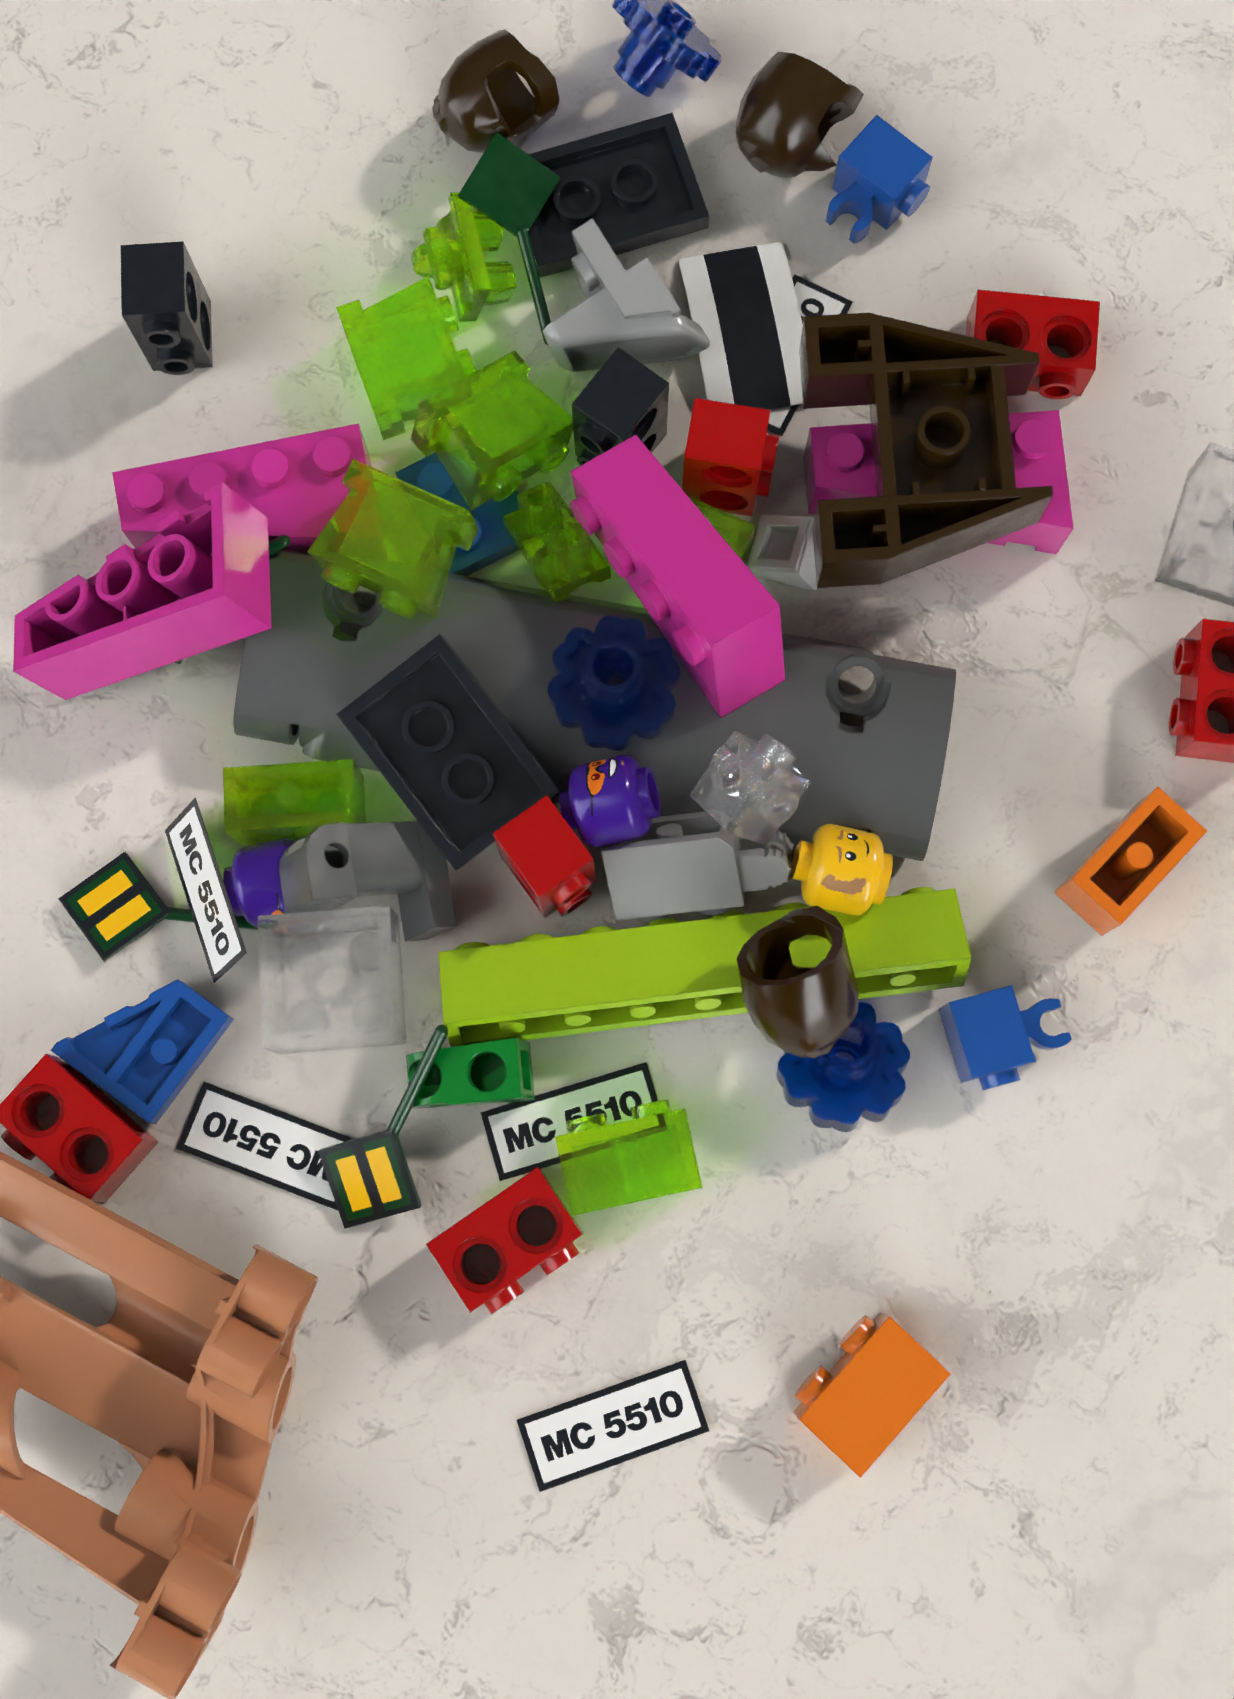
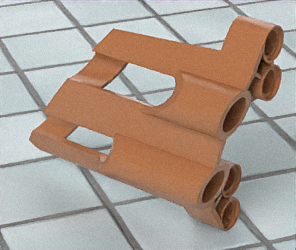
[0,1151,318,1699]

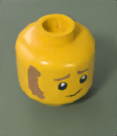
[791,824,893,915]

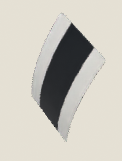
[679,242,803,409]

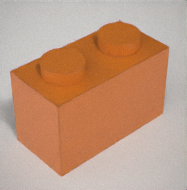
[1054,787,1207,936]
[793,1313,951,1478]

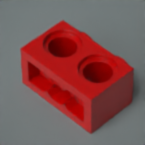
[965,289,1100,399]
[682,398,779,516]
[1169,618,1234,763]
[492,795,596,918]
[0,1054,158,1202]
[426,1167,584,1315]

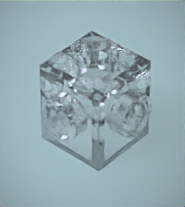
[689,731,812,845]

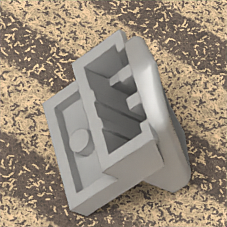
[543,218,710,372]

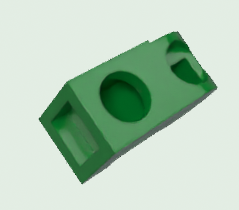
[406,1038,535,1109]

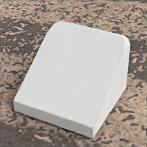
[746,514,818,590]

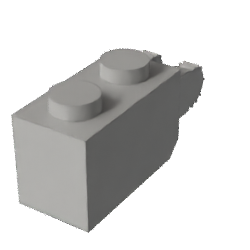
[601,809,794,922]

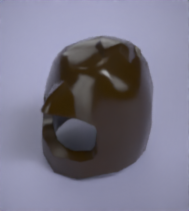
[432,29,560,153]
[736,51,864,178]
[736,906,859,1058]

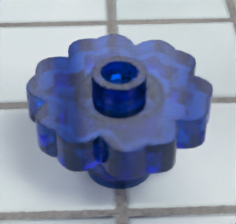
[612,0,722,97]
[547,615,680,751]
[776,1002,910,1132]

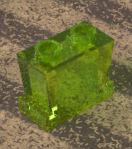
[336,276,479,440]
[410,350,573,511]
[307,459,479,620]

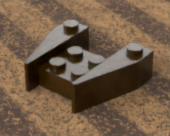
[799,312,1053,588]

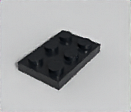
[528,112,709,278]
[336,634,561,871]

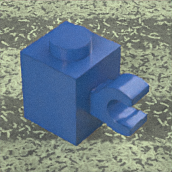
[825,115,933,244]
[938,985,1072,1091]

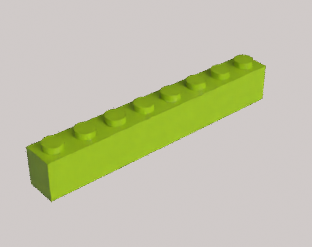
[438,887,971,1047]

